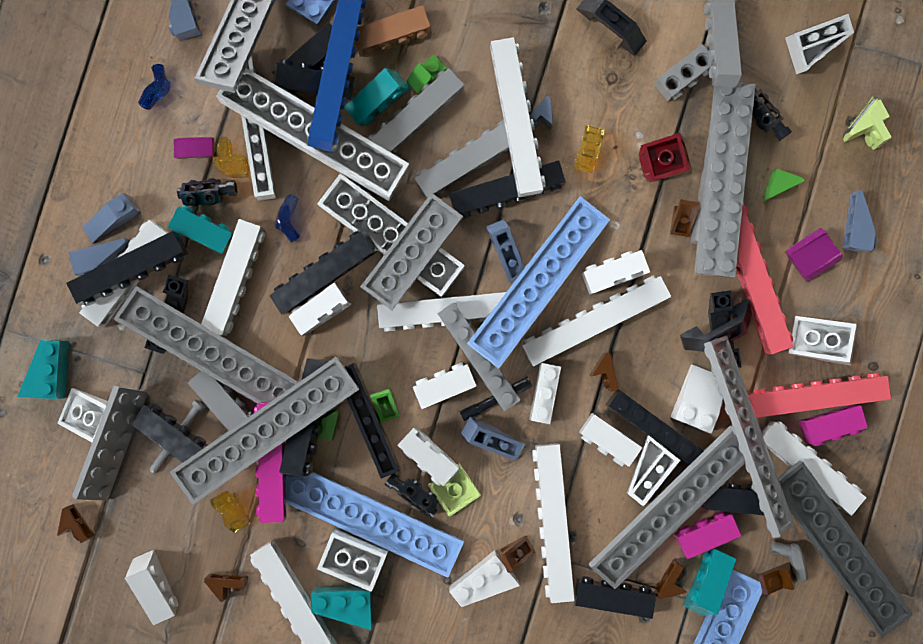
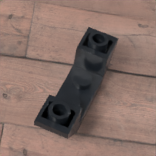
[576,0,647,57]
[144,274,188,354]
[708,290,742,368]
[680,299,752,352]

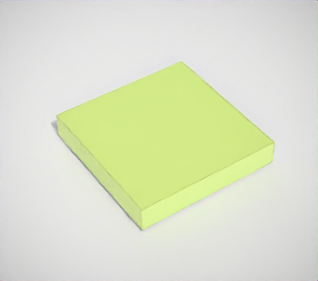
[428,463,481,517]

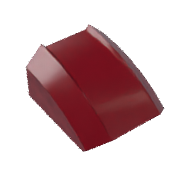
[638,133,692,182]

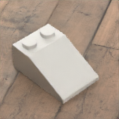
[789,316,858,366]
[670,364,723,434]
[57,388,108,442]

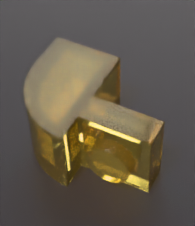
[574,125,604,173]
[212,137,249,178]
[210,491,251,533]

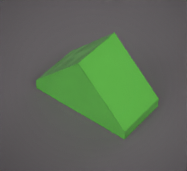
[762,169,804,201]
[371,388,400,422]
[318,410,340,441]

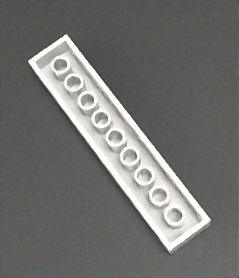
[216,68,409,201]

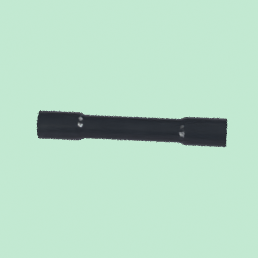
[459,377,533,422]

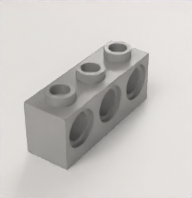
[654,44,711,102]

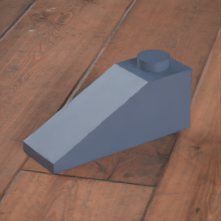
[168,0,201,41]
[842,190,877,253]
[82,193,141,243]
[486,219,524,283]
[68,238,130,276]
[461,417,525,461]

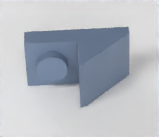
[529,95,552,131]

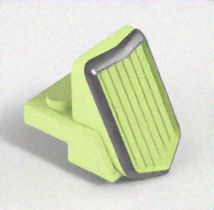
[843,95,891,150]

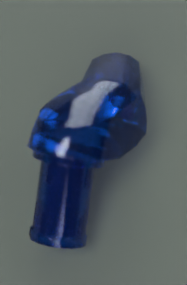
[138,64,171,110]
[274,194,300,243]

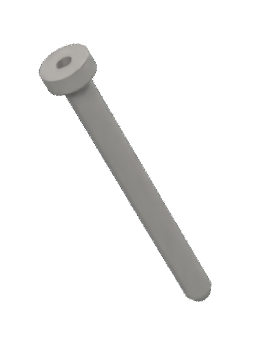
[150,400,206,473]

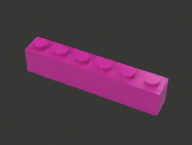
[254,402,287,523]

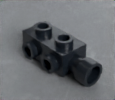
[752,88,792,141]
[177,178,238,207]
[384,473,439,518]

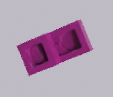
[174,137,215,159]

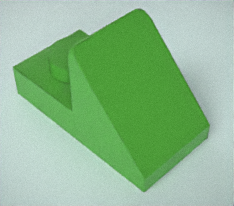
[406,54,447,95]

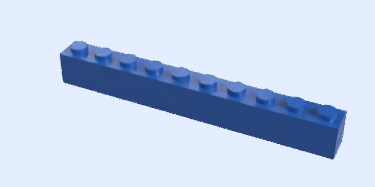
[307,0,366,151]

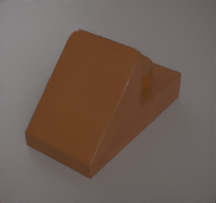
[670,199,700,237]
[589,352,619,392]
[57,504,95,543]
[499,536,535,573]
[654,559,687,599]
[758,562,796,595]
[204,574,248,602]

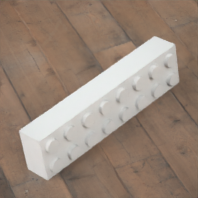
[317,173,465,298]

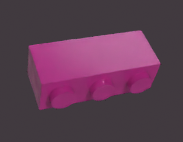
[799,404,868,446]
[674,511,741,559]

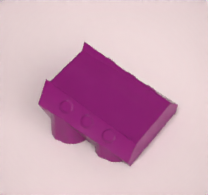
[785,228,843,282]

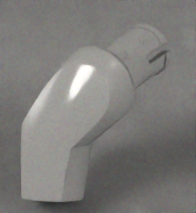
[770,541,808,582]

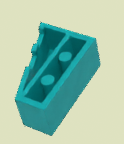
[344,68,411,126]
[168,205,232,253]
[17,340,69,399]
[682,549,736,616]
[311,586,373,630]

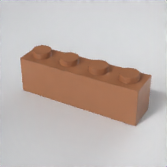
[355,5,431,57]

